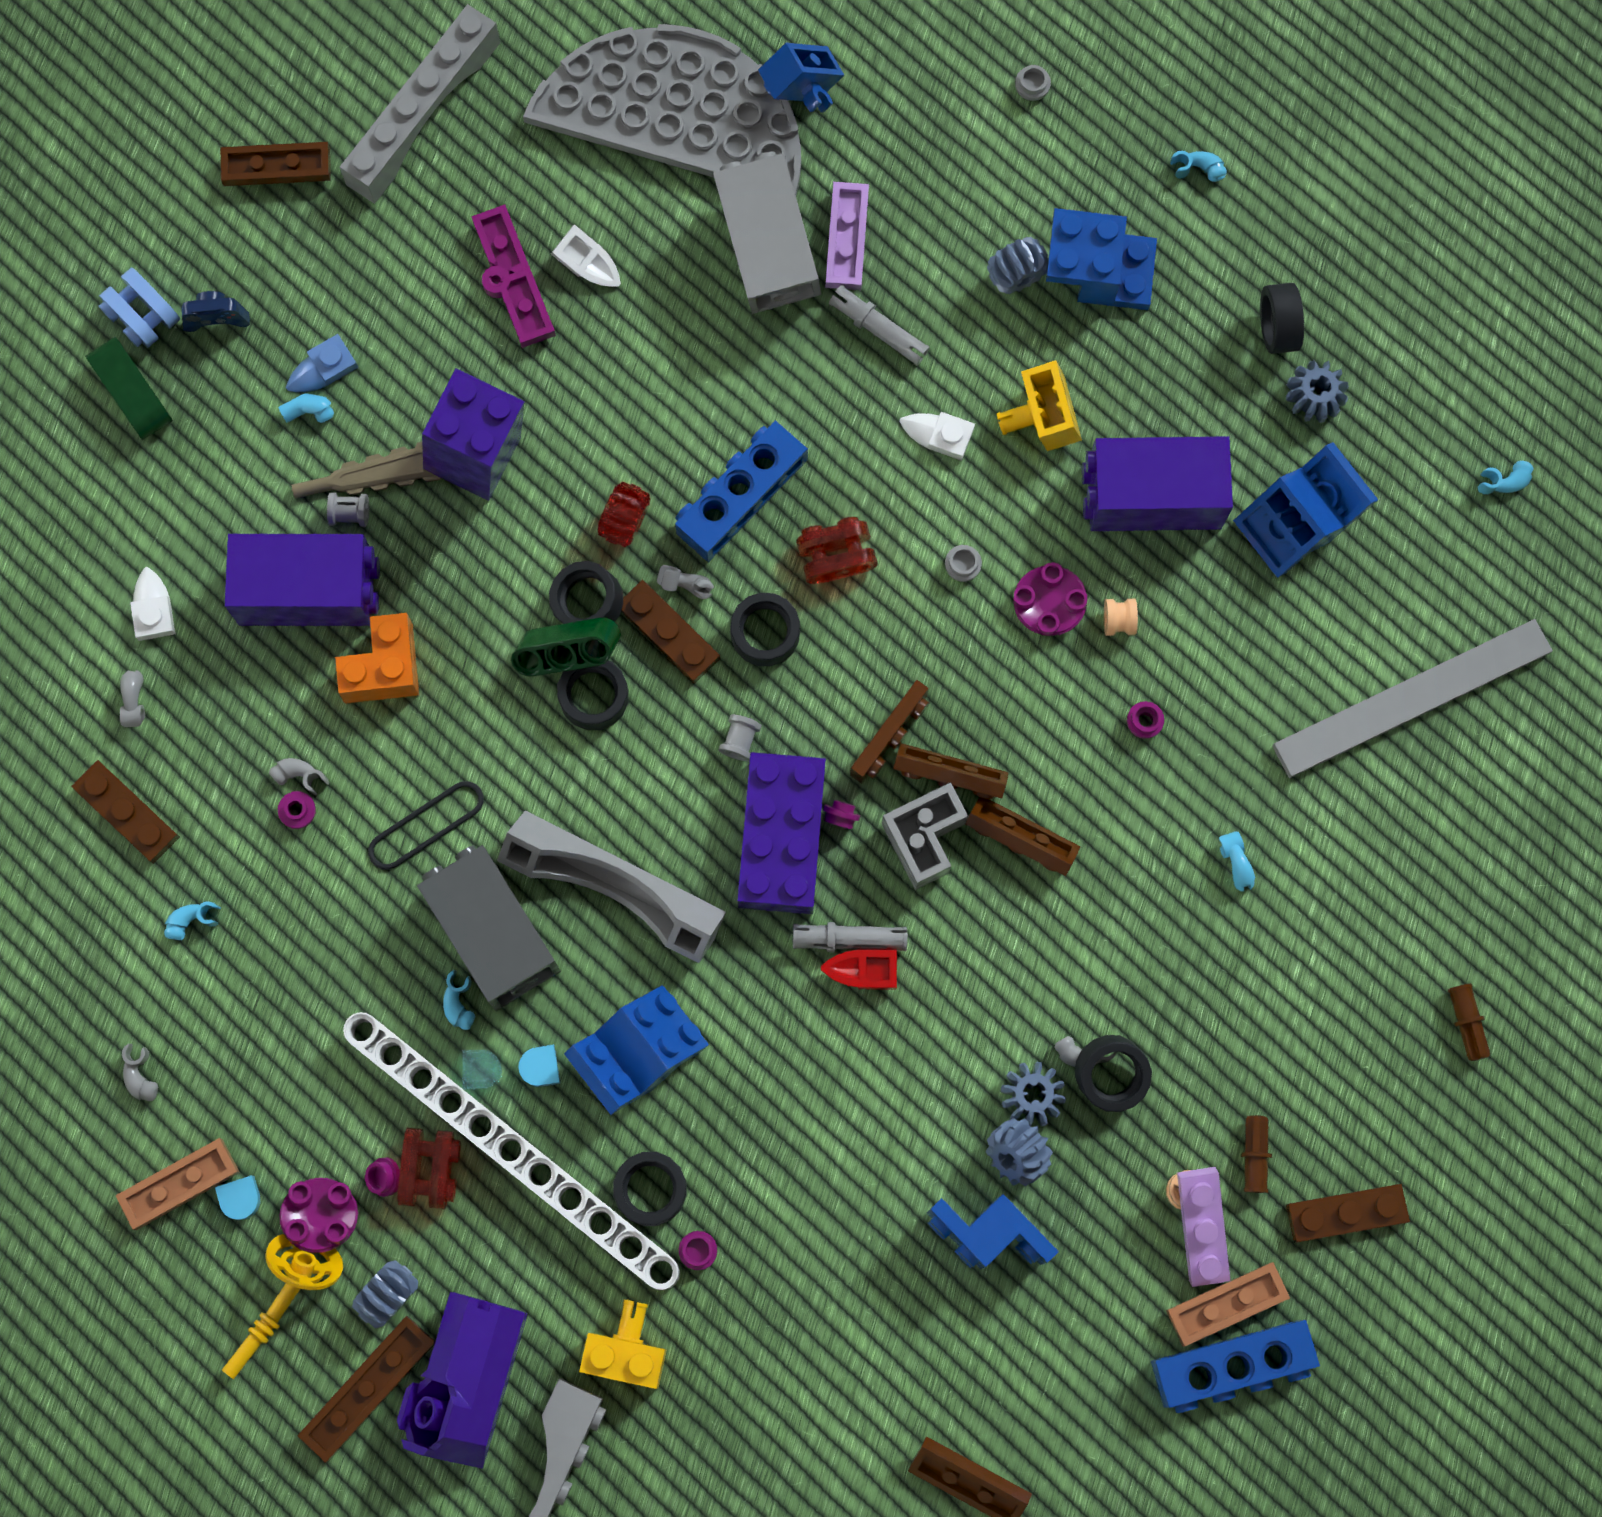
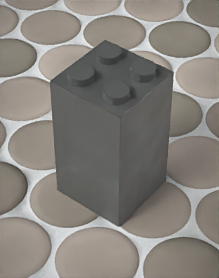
[417,845,561,1012]

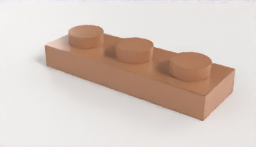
[115,1138,240,1230]
[1166,1262,1290,1347]

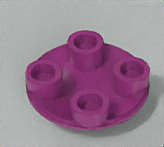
[1013,562,1088,636]
[280,1178,358,1253]

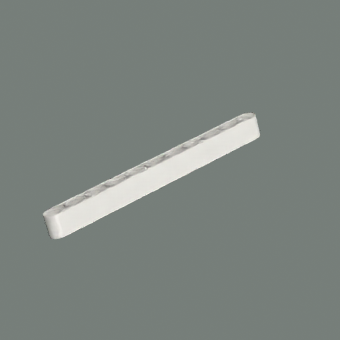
[343,1012,680,1290]

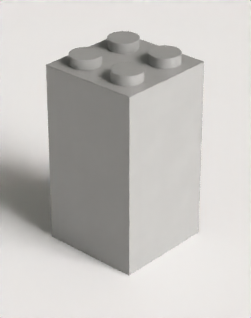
[713,151,821,314]

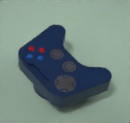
[181,291,250,332]

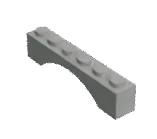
[340,4,500,204]
[497,810,726,963]
[529,1379,606,1517]

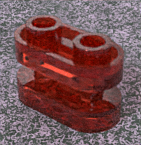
[796,517,878,584]
[397,1127,461,1209]

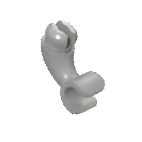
[657,565,714,599]
[120,670,145,727]
[269,758,329,795]
[1055,1036,1116,1067]
[122,1044,158,1101]

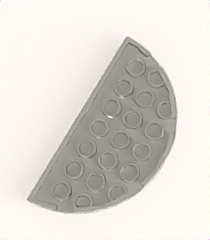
[523,24,801,195]

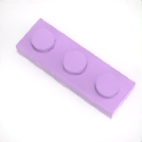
[825,182,869,290]
[1177,1167,1230,1287]

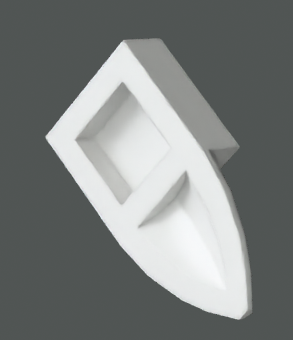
[551,225,621,287]
[899,412,975,461]
[130,567,175,641]

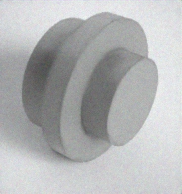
[1015,65,1051,101]
[945,545,982,582]

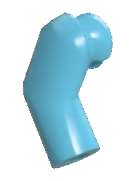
[278,394,334,423]

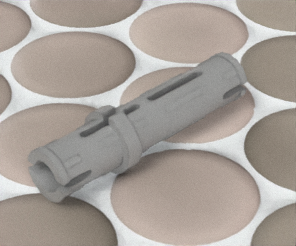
[829,285,930,366]
[793,922,908,952]

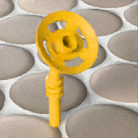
[222,1234,343,1379]

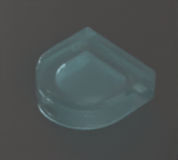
[462,1050,502,1090]

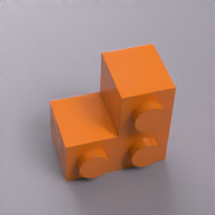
[335,613,419,704]

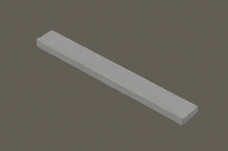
[1272,619,1553,779]

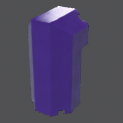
[397,1292,528,1469]

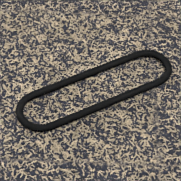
[368,781,484,870]

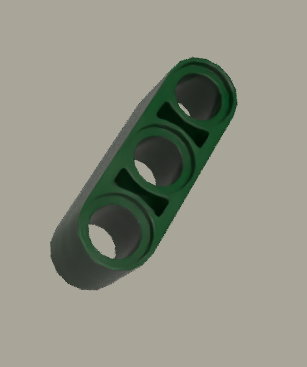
[85,336,173,440]
[511,618,621,677]

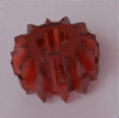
[597,481,651,547]

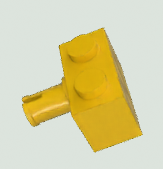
[997,360,1082,452]
[579,1299,667,1389]

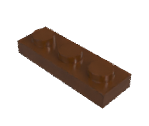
[220,142,331,186]
[621,579,720,684]
[850,680,930,784]
[893,743,1009,799]
[71,760,180,864]
[965,797,1081,876]
[1286,1184,1410,1243]
[908,1436,1032,1517]

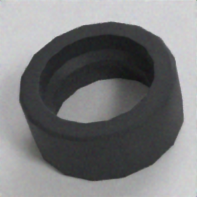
[1260,283,1304,354]
[549,561,623,624]
[730,592,800,667]
[557,660,628,730]
[1075,1035,1152,1112]
[613,1152,687,1226]

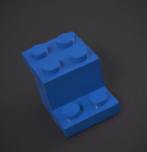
[1046,208,1157,310]
[1233,442,1378,578]
[564,985,709,1115]
[927,1194,1059,1269]

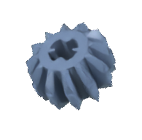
[987,237,1048,294]
[1286,360,1349,423]
[1000,1062,1066,1127]
[985,1118,1053,1186]
[352,1260,418,1329]

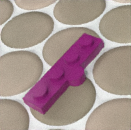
[471,205,556,348]

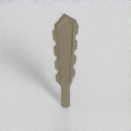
[291,442,441,499]

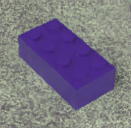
[737,752,826,914]

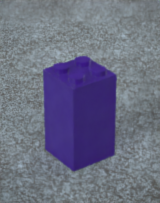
[422,368,524,501]
[1082,436,1233,531]
[225,534,380,626]

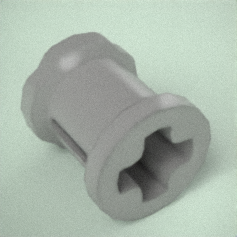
[327,493,369,527]
[718,714,762,761]

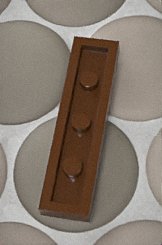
[297,1316,435,1463]

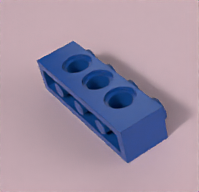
[675,420,808,563]
[1151,1320,1320,1413]

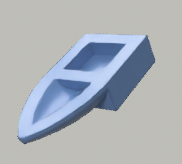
[286,334,358,392]

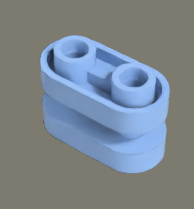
[99,267,181,348]

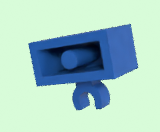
[758,43,845,113]

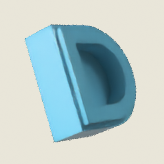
[519,1044,560,1087]
[215,1175,260,1220]

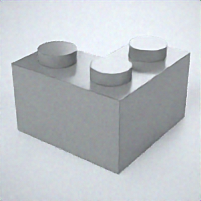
[881,783,968,890]

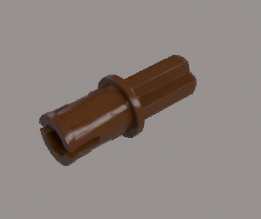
[1448,983,1490,1061]
[1241,1115,1272,1193]

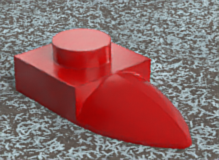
[821,950,897,990]

